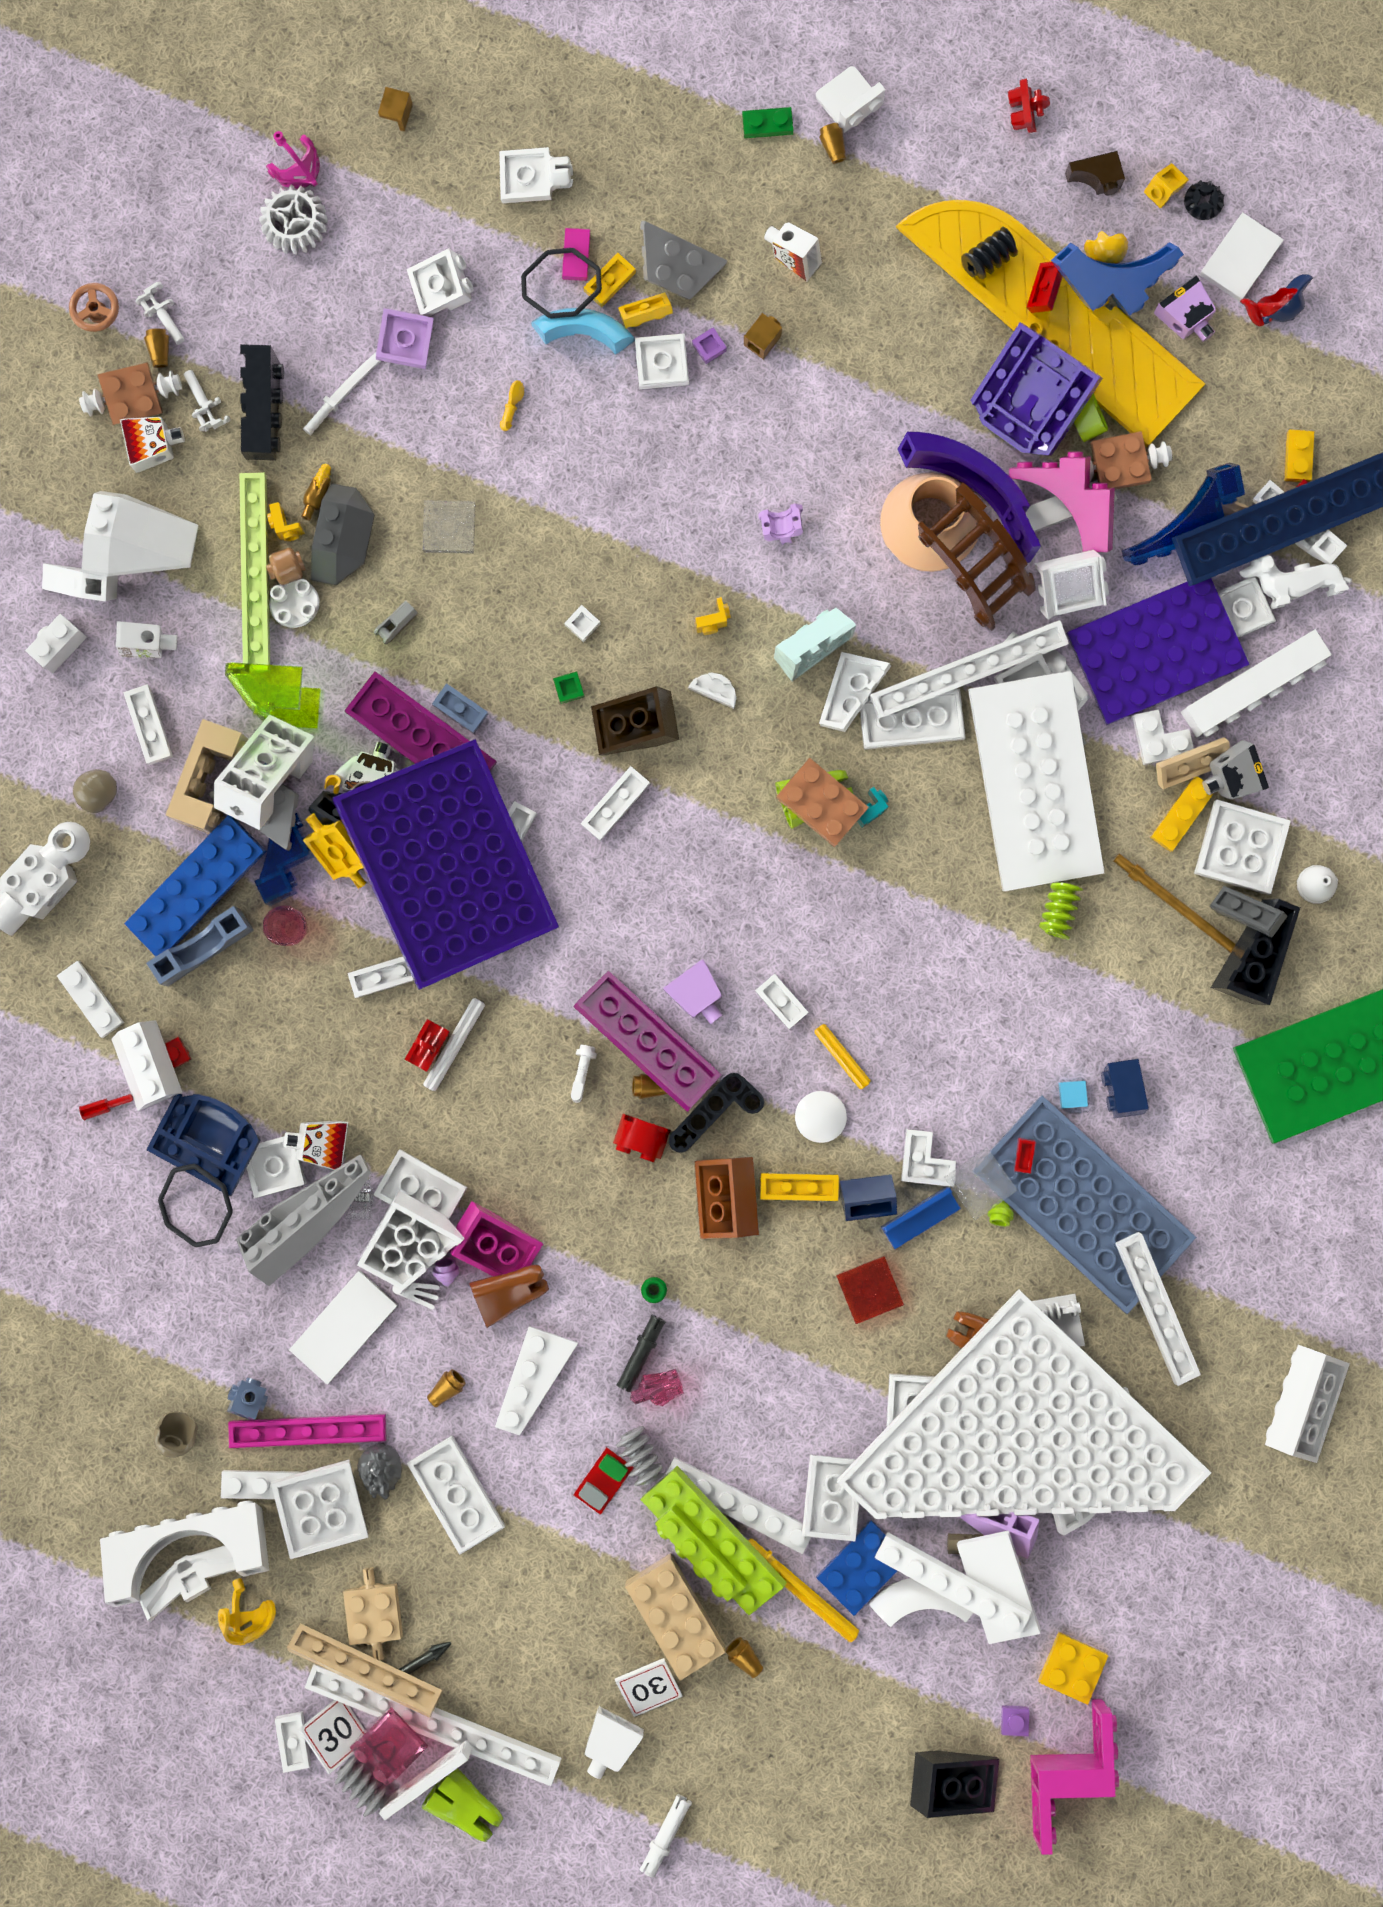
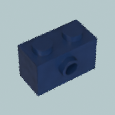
[1101,1059,1149,1119]
[840,1174,897,1221]

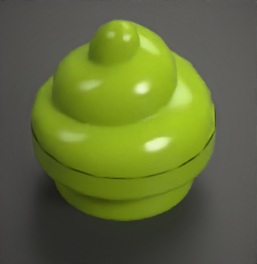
[987,1199,1014,1227]

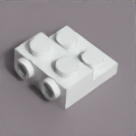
[407,248,474,317]

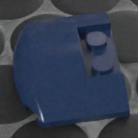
[146,1094,261,1196]

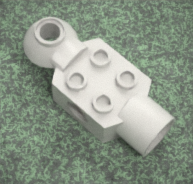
[0,822,90,936]

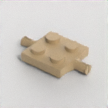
[343,1567,403,1660]

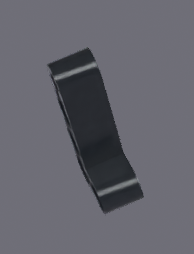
[669,1073,764,1153]

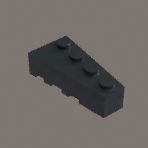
[240,344,284,461]
[1210,899,1301,1005]

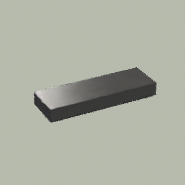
[1210,886,1287,937]

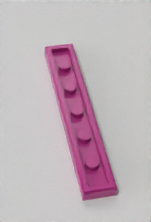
[228,1414,387,1448]

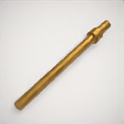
[1113,853,1236,953]

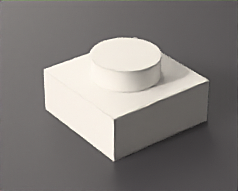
[564,605,601,642]

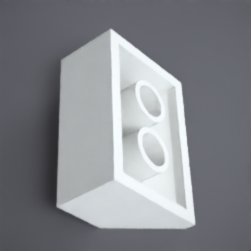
[112,1020,182,1111]

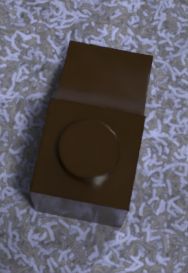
[1065,151,1125,196]

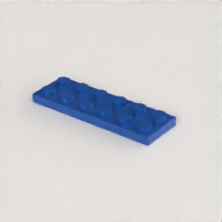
[124,815,267,957]

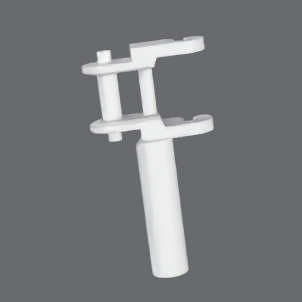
[135,282,185,345]
[184,370,230,432]

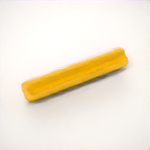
[814,1024,871,1089]

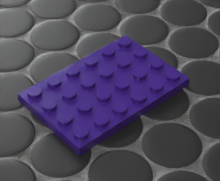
[1066,578,1250,726]

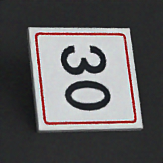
[615,1658,683,1717]
[299,1700,371,1774]

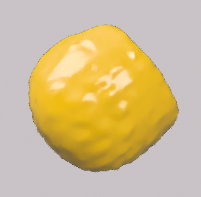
[1084,231,1128,264]

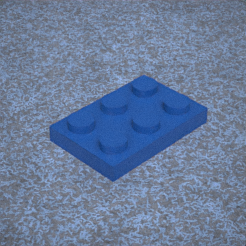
[816,1520,897,1616]

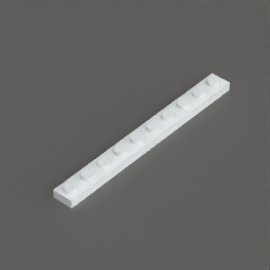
[305,1663,561,1786]

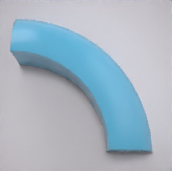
[531,308,635,355]

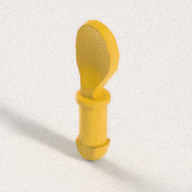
[500,380,524,431]

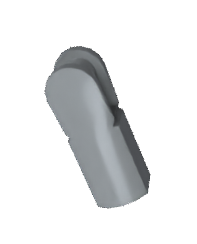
[374,600,417,644]

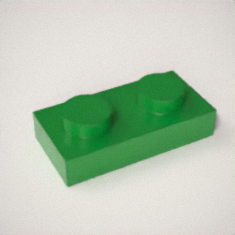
[742,107,794,139]

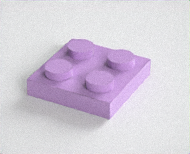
[376,308,434,369]

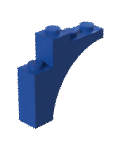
[1051,242,1184,315]

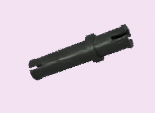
[616,1314,666,1392]

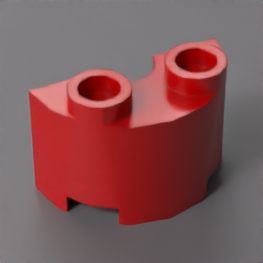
[613,1114,671,1163]

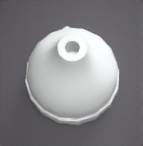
[1297,865,1338,904]

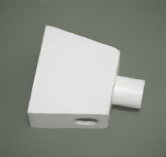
[585,1706,644,1779]

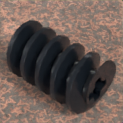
[961,226,1018,280]

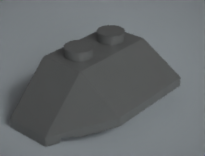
[311,483,375,585]

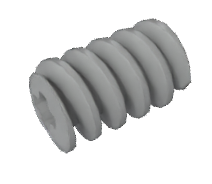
[616,1426,666,1486]
[334,1754,392,1817]

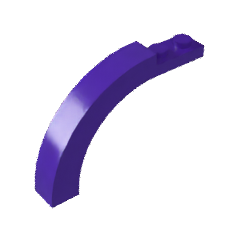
[897,431,1041,563]

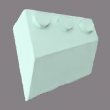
[774,608,856,681]

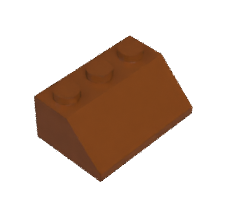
[695,1157,759,1239]

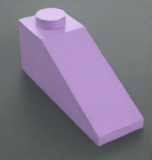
[960,1512,1039,1559]

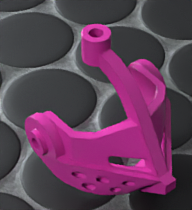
[266,131,320,189]

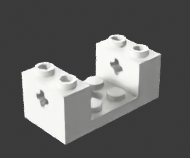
[214,714,314,830]

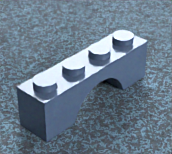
[146,906,254,987]

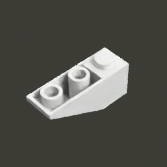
[42,563,118,601]

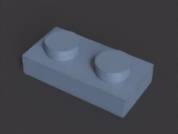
[432,683,489,734]

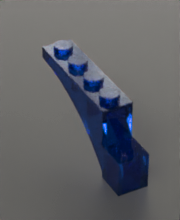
[1121,462,1245,565]
[254,763,314,906]

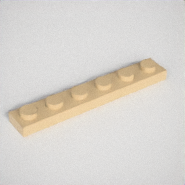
[287,1623,442,1718]

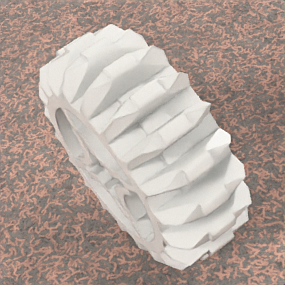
[259,185,328,255]

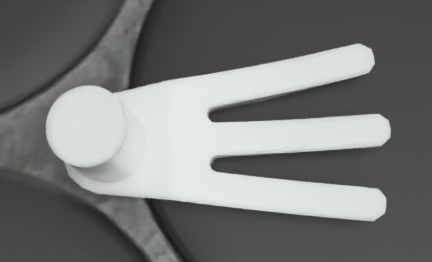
[393,1283,440,1309]

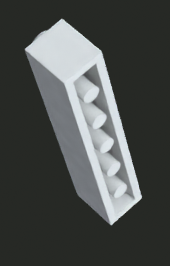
[1181,629,1332,738]

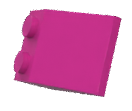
[449,1201,543,1276]

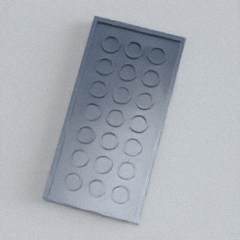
[972,1095,1197,1314]

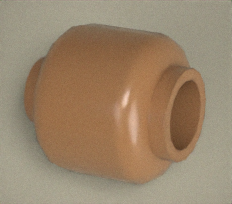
[266,548,306,585]

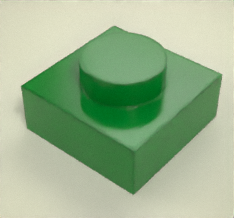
[553,671,585,704]

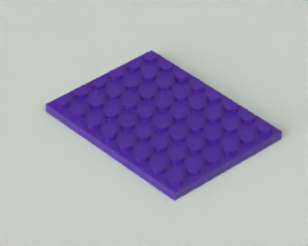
[333,739,559,990]

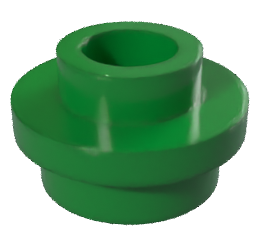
[641,1277,667,1303]

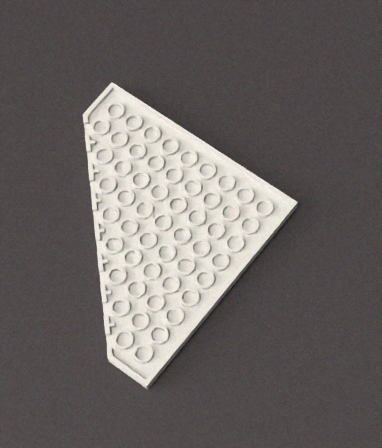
[837,1289,1211,1519]

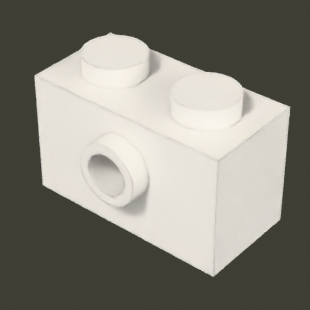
[25,614,87,674]

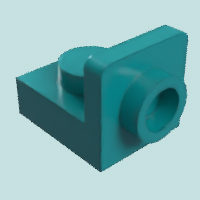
[857,787,889,828]

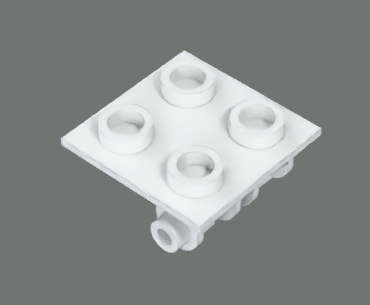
[1032,1294,1085,1347]

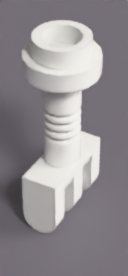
[571,1045,597,1103]

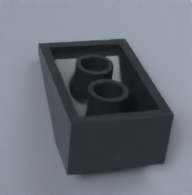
[910,1750,1000,1818]

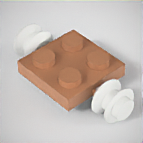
[79,362,182,425]
[1090,431,1172,490]

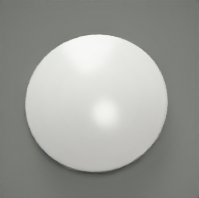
[269,579,319,628]
[795,1091,847,1143]

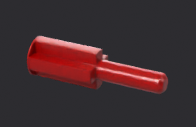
[79,1094,133,1121]

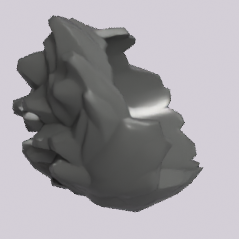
[357,1443,402,1500]

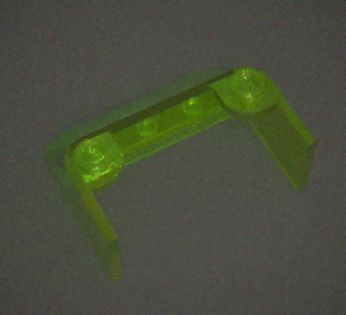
[225,663,321,729]

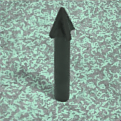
[399,1642,451,1675]

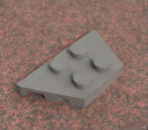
[640,221,727,300]
[209,783,299,850]

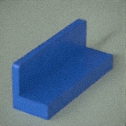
[881,1186,961,1249]

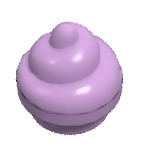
[433,1258,459,1287]

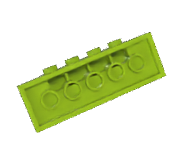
[640,1466,787,1615]

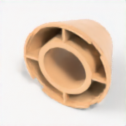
[880,472,978,572]

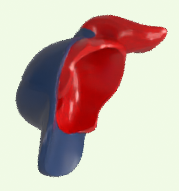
[1240,274,1313,326]

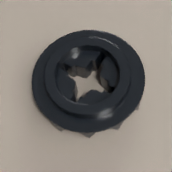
[1184,180,1225,220]

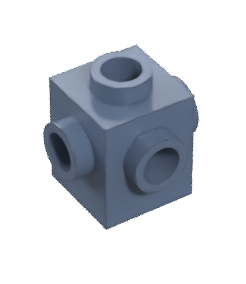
[227,1377,268,1420]

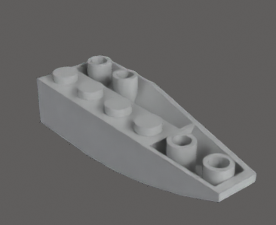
[236,1155,371,1286]

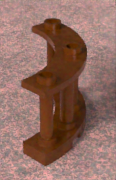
[918,482,1036,631]

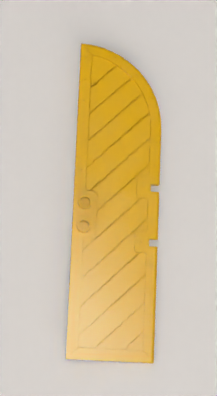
[896,200,1205,447]

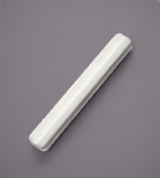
[424,998,485,1091]

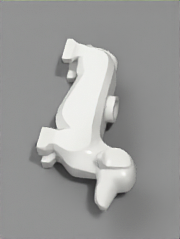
[1240,555,1352,610]

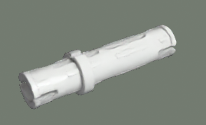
[640,1794,692,1878]

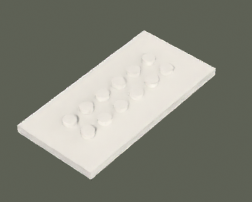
[968,671,1104,891]

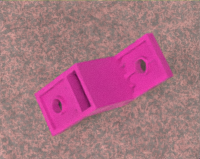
[1030,1699,1119,1855]

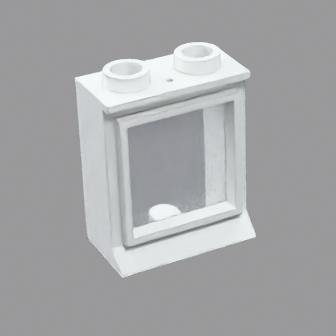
[1035,550,1109,620]

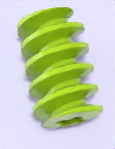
[1039,883,1083,940]

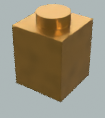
[744,313,782,360]

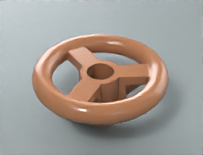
[69,283,119,332]

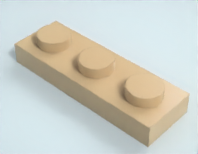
[1156,737,1230,789]

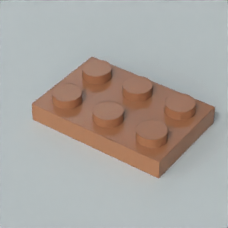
[776,758,869,847]

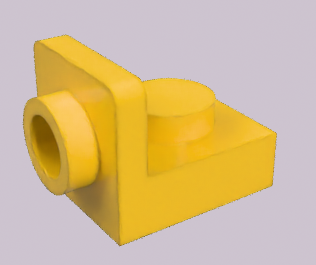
[1144,163,1189,208]

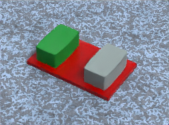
[573,1447,634,1515]

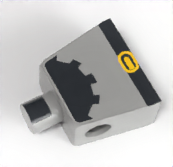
[1202,740,1269,799]

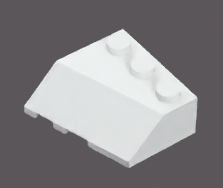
[357,1190,464,1290]

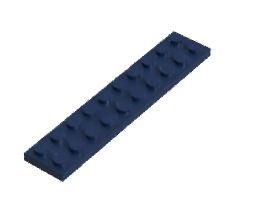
[1172,452,1383,586]

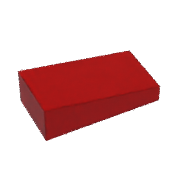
[1014,1138,1036,1174]

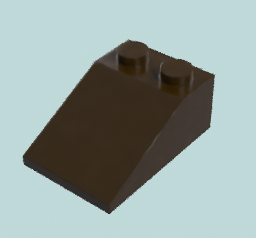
[591,686,679,756]

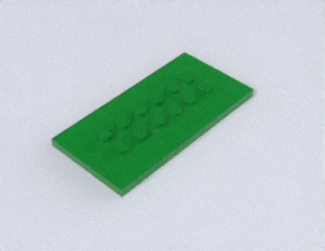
[1233,989,1383,1144]

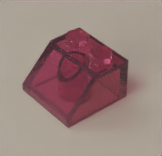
[349,1707,428,1786]

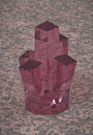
[630,1369,685,1406]

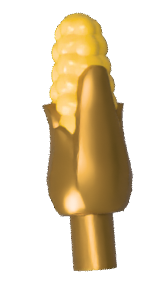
[301,464,331,521]

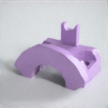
[758,504,803,545]

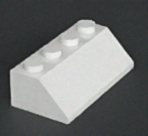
[1265,1345,1350,1463]

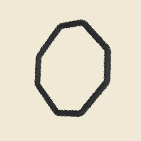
[521,248,602,318]
[158,1164,233,1248]

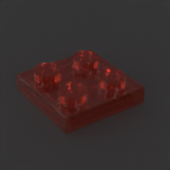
[836,1256,904,1324]

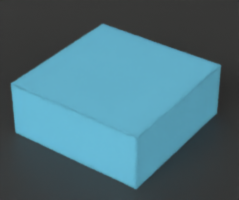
[1058,1081,1088,1108]

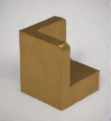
[378,87,413,132]

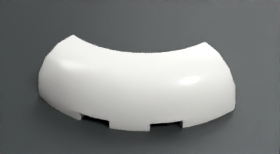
[868,1578,973,1627]

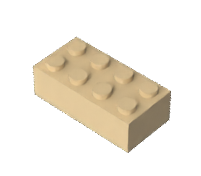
[625,1553,725,1680]

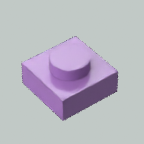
[692,327,727,364]
[1001,1705,1029,1736]

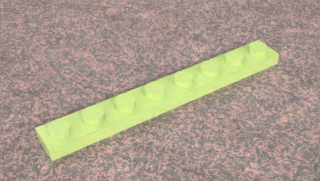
[239,472,270,674]

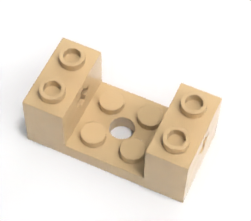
[166,719,249,834]

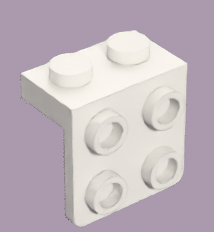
[816,66,886,133]

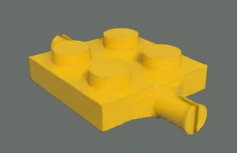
[303,813,367,889]

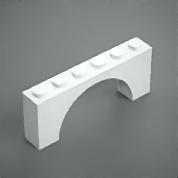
[100,1501,269,1607]

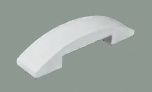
[1252,480,1347,564]

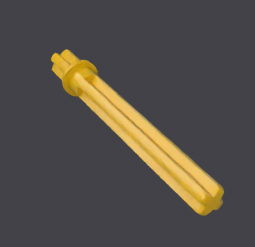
[748,1538,859,1643]

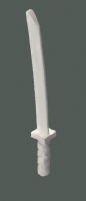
[303,352,381,436]

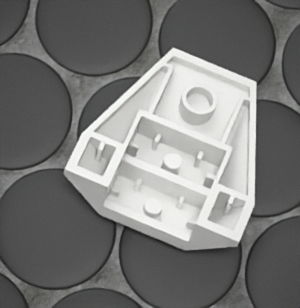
[82,491,198,576]

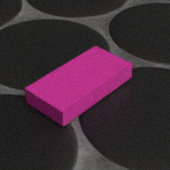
[562,228,590,281]

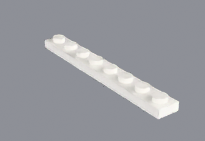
[870,620,1069,719]

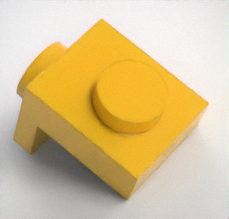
[267,502,305,541]
[695,597,731,635]

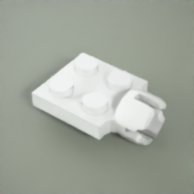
[500,147,573,203]

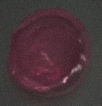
[263,905,308,946]

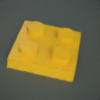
[1038,1631,1109,1705]

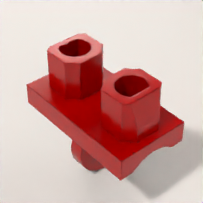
[1008,78,1050,133]
[404,1019,450,1072]

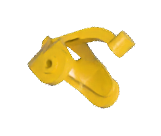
[218,1578,276,1646]

